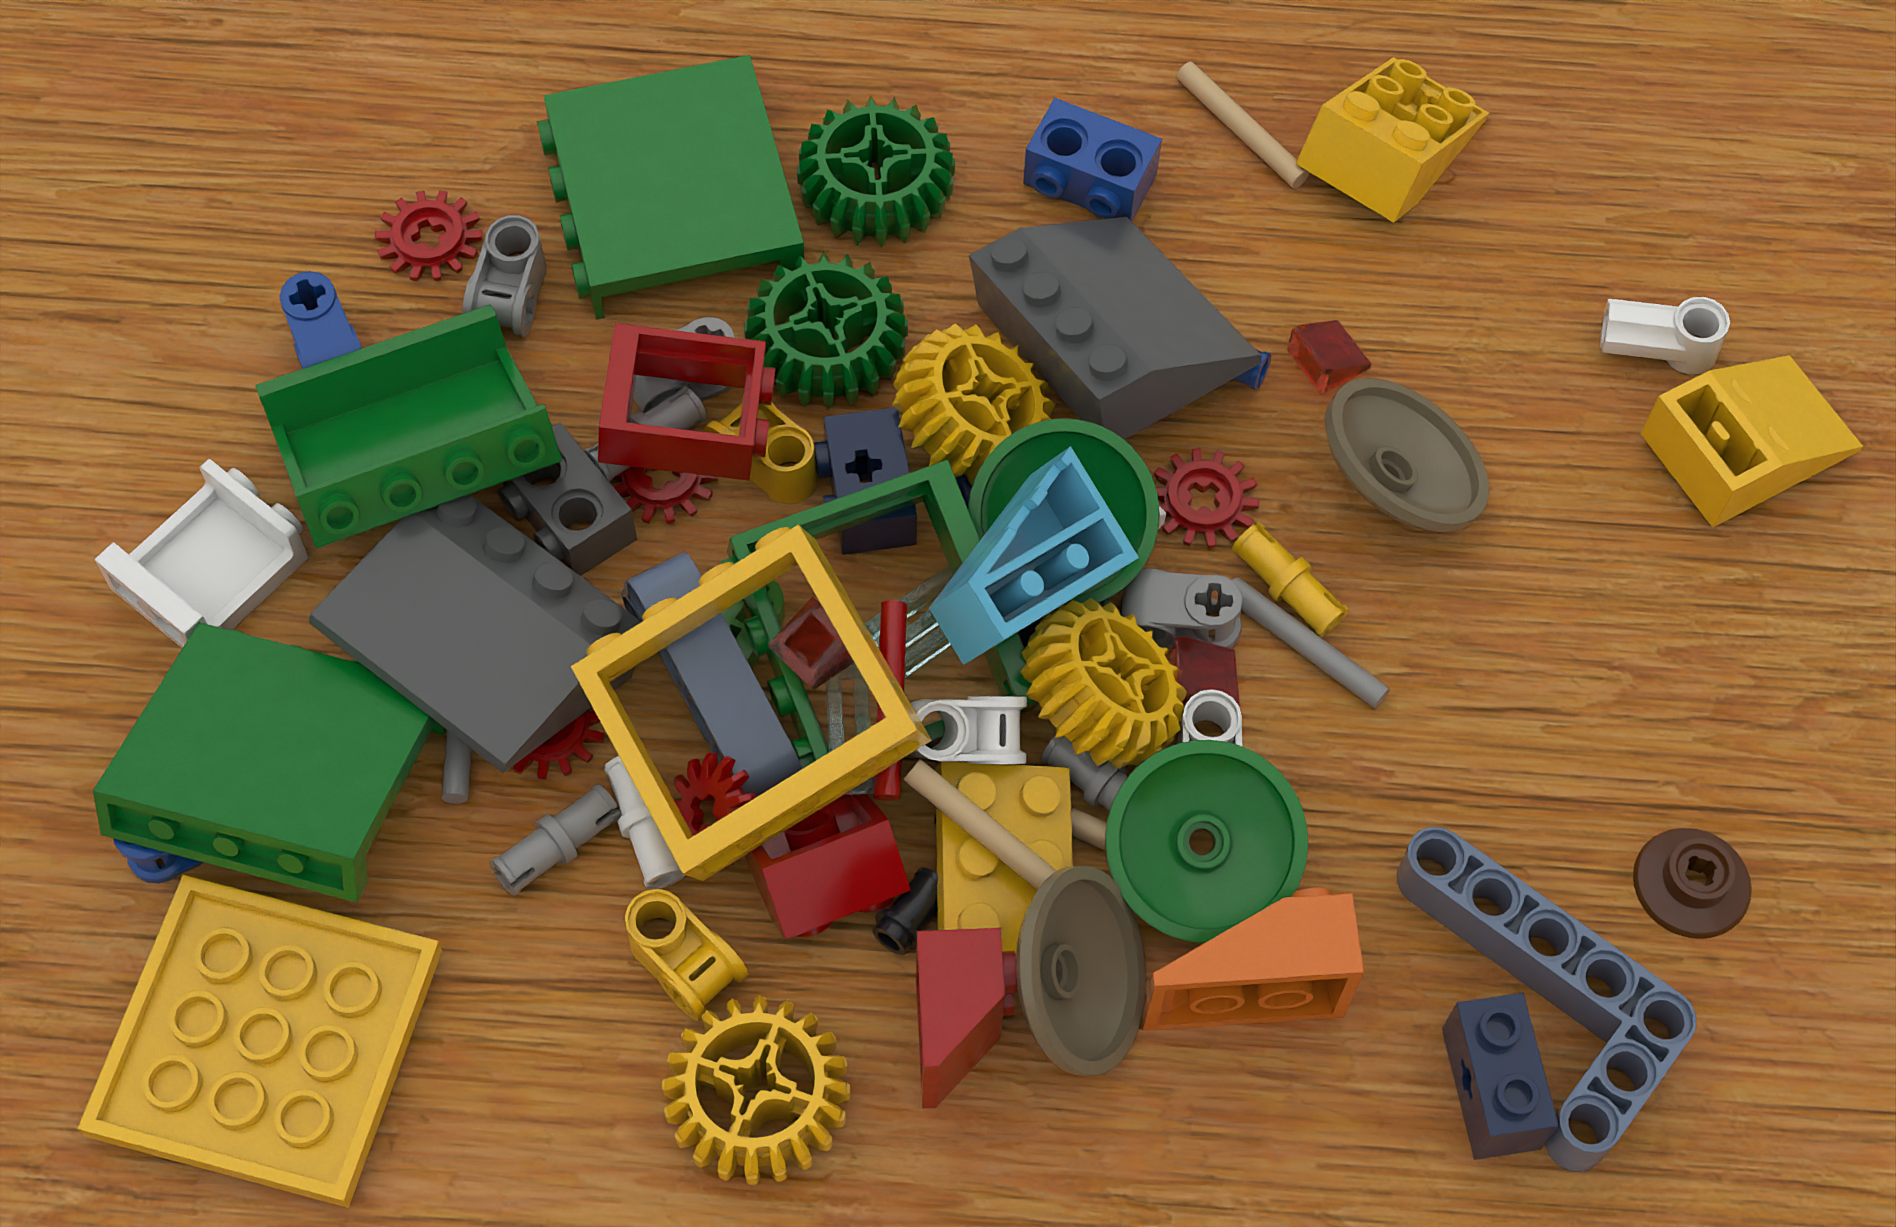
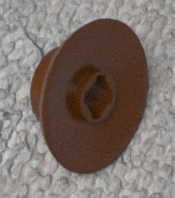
[1633,828,1752,939]

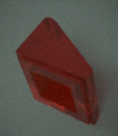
[1287,320,1371,394]
[768,596,855,690]
[1171,637,1240,707]

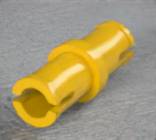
[1231,522,1349,638]

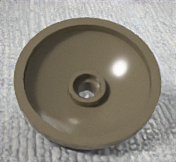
[1325,378,1489,532]
[1016,866,1146,1075]

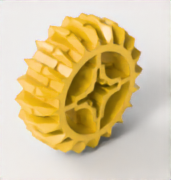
[892,324,1056,486]
[1020,598,1188,770]
[662,995,850,1186]

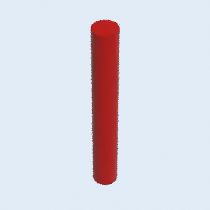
[873,600,907,801]

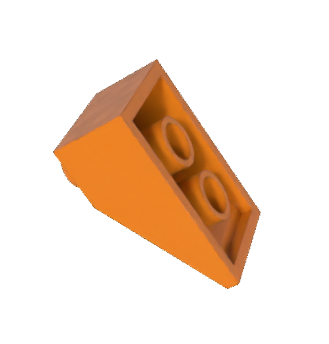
[1141,887,1364,1031]

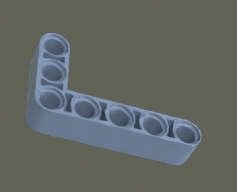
[1397,827,1696,1172]

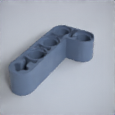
[621,552,802,797]

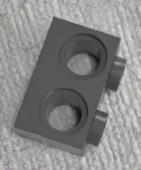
[498,422,637,576]

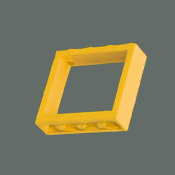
[571,524,932,881]

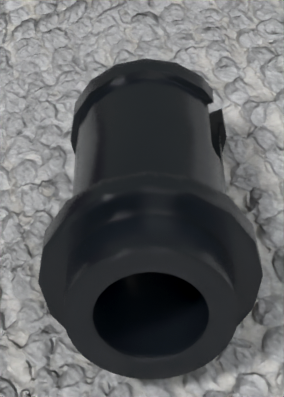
[872,867,938,955]

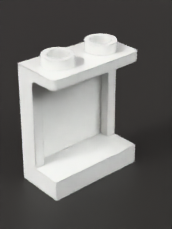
[94,459,308,648]

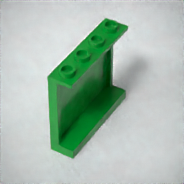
[537,55,805,320]
[255,304,562,549]
[93,622,447,902]

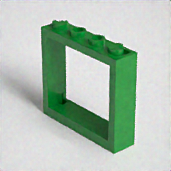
[721,460,1039,769]

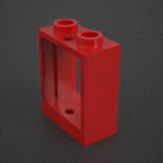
[598,323,776,481]

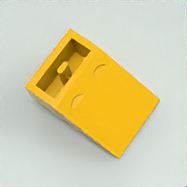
[1296,57,1490,223]
[1641,355,1863,528]

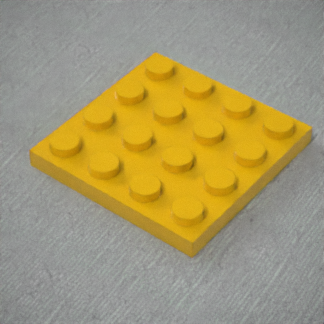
[77,875,443,1208]

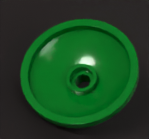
[968,419,1160,610]
[1105,740,1308,943]

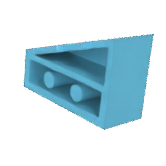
[929,446,1139,665]

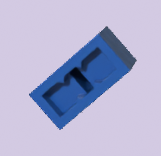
[1023,97,1162,222]

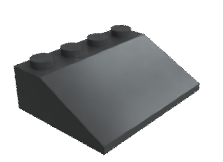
[969,216,1262,440]
[309,494,642,773]

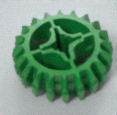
[797,96,955,248]
[744,251,908,410]

